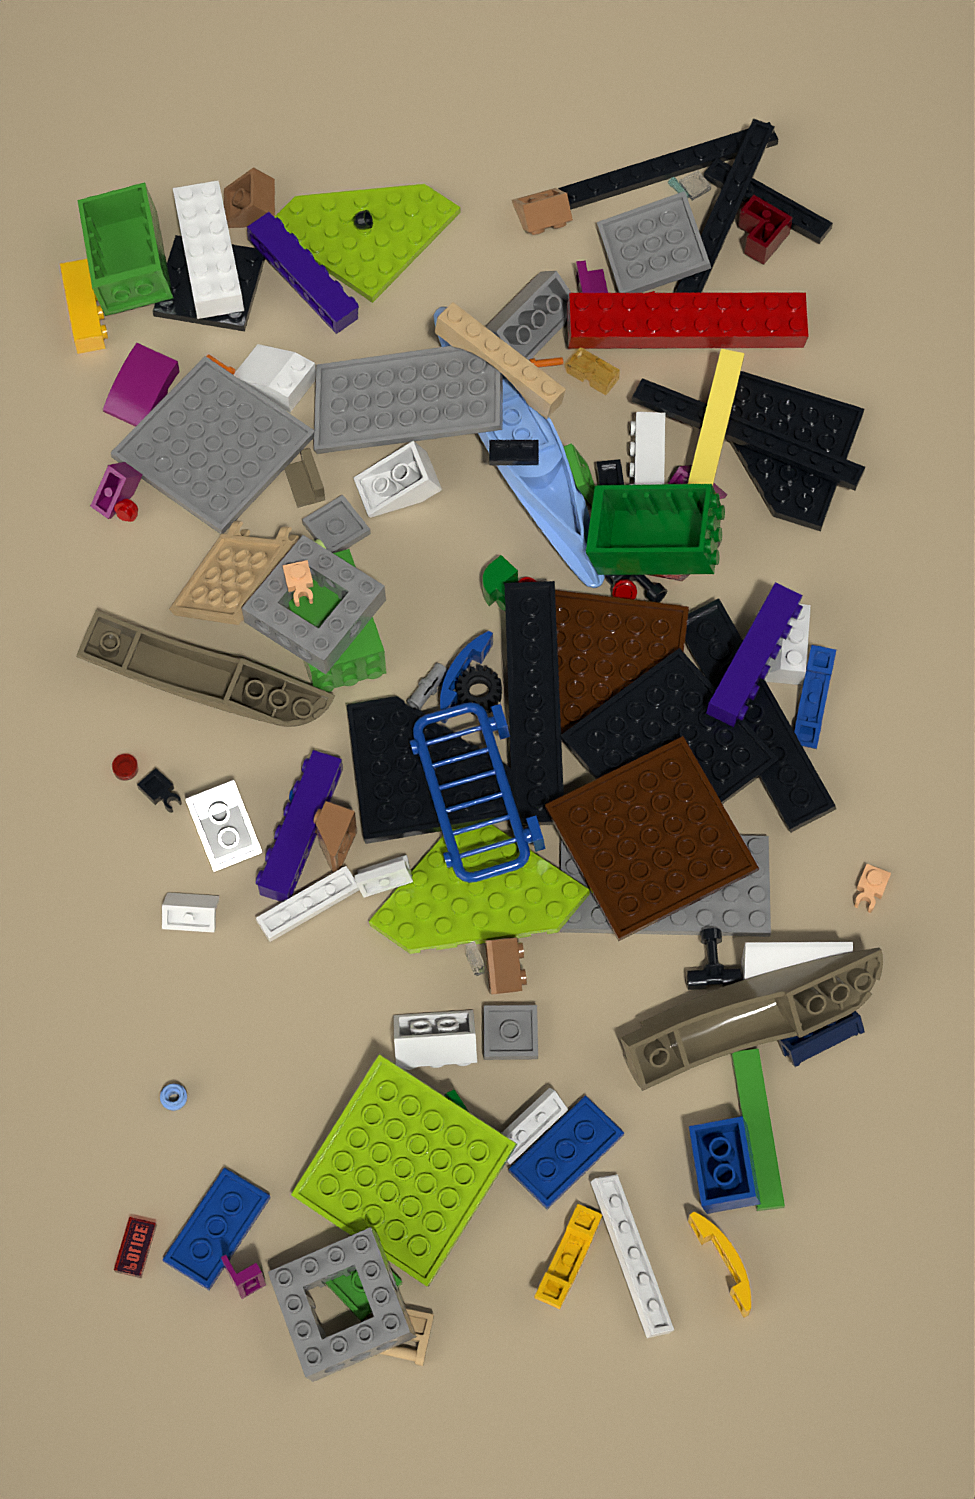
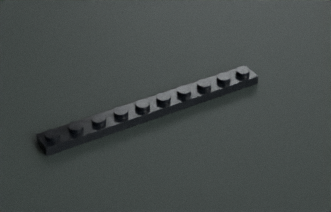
[676,118,775,293]
[558,122,779,210]
[632,378,866,491]

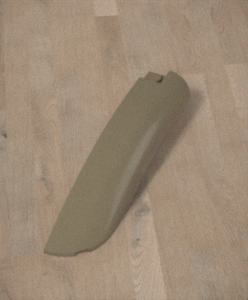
[77,610,335,727]
[621,947,883,1091]

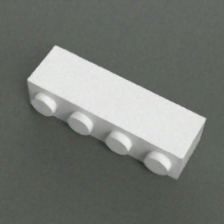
[629,412,665,485]

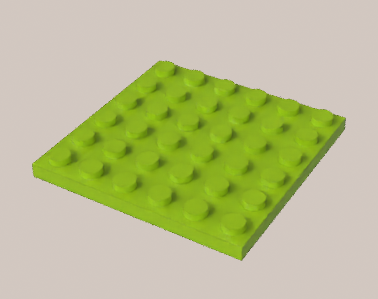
[291,1054,518,1287]

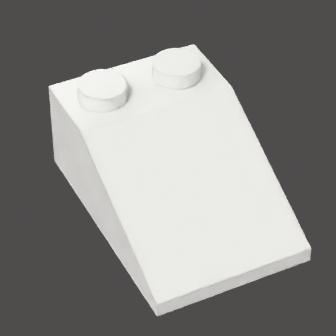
[233,344,316,413]
[354,441,442,518]
[185,779,262,872]

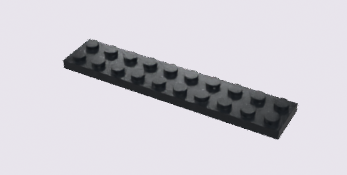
[504,581,564,826]
[685,598,836,833]

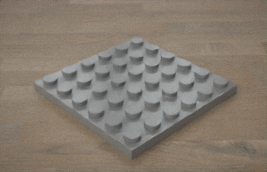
[111,356,315,534]

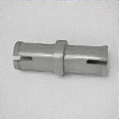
[407,663,448,710]

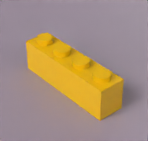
[60,259,108,354]

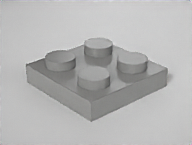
[302,495,371,553]
[484,1005,538,1060]

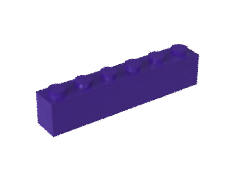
[247,212,359,334]
[706,582,803,727]
[256,750,343,902]

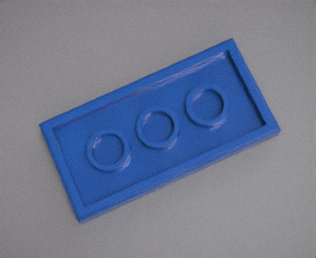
[509,1095,624,1210]
[162,1168,271,1291]

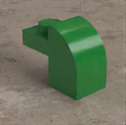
[482,555,518,611]

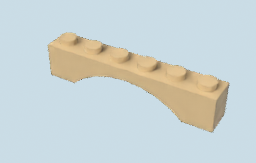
[435,302,566,419]

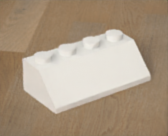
[741,942,853,980]

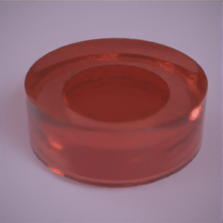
[112,754,138,781]

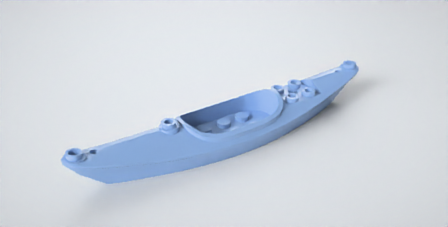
[433,307,605,588]

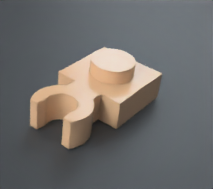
[282,560,313,607]
[854,864,891,913]

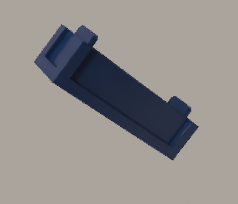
[779,1011,865,1067]

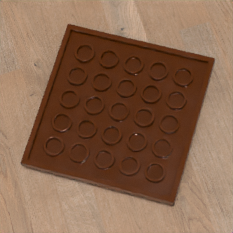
[555,590,689,735]
[545,736,759,941]

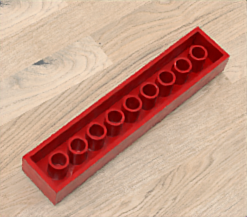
[567,292,809,349]

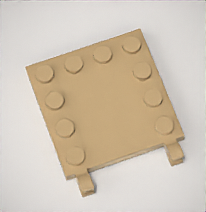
[169,521,299,625]

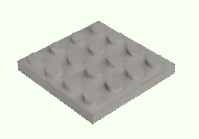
[597,191,711,293]

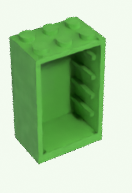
[77,182,173,316]
[287,549,386,693]

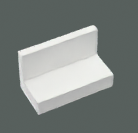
[354,855,413,898]
[162,892,219,932]

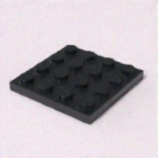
[153,235,266,332]

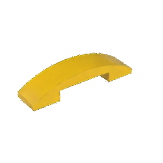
[534,1204,603,1309]
[688,1212,751,1318]

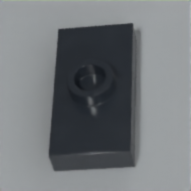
[489,440,539,465]

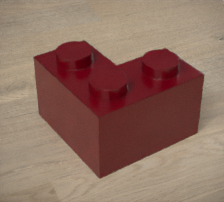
[738,195,792,265]

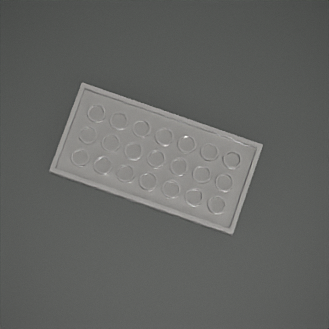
[314,346,503,454]
[560,835,771,937]

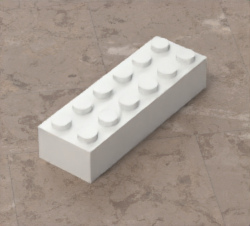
[173,180,244,319]

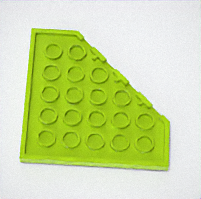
[275,184,461,303]
[369,825,590,954]

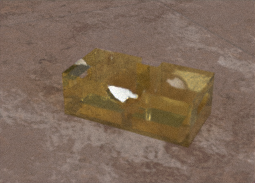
[567,347,620,395]

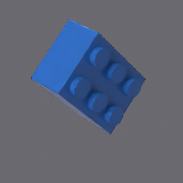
[689,1116,761,1214]

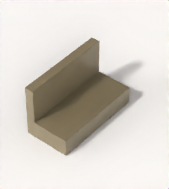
[284,448,325,508]

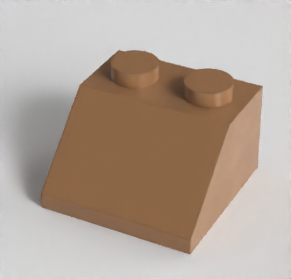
[224,167,275,228]
[512,188,573,235]
[314,801,357,873]
[484,938,527,995]

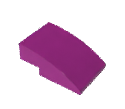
[103,342,180,427]

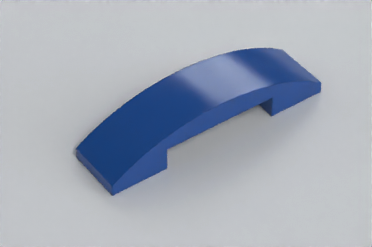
[440,631,493,724]
[794,645,836,749]

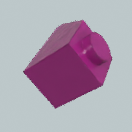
[90,462,143,519]

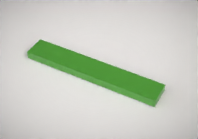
[731,1049,785,1211]

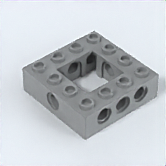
[242,535,386,674]
[268,1227,416,1382]

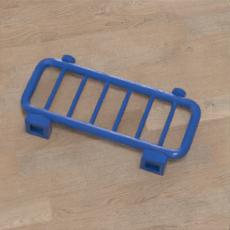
[410,702,546,883]

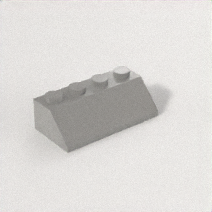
[486,271,571,360]

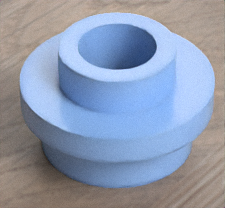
[160,1084,187,1111]

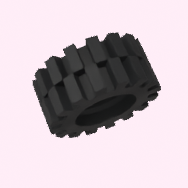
[456,666,502,715]

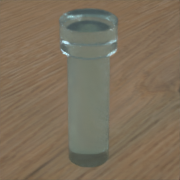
[668,177,690,198]

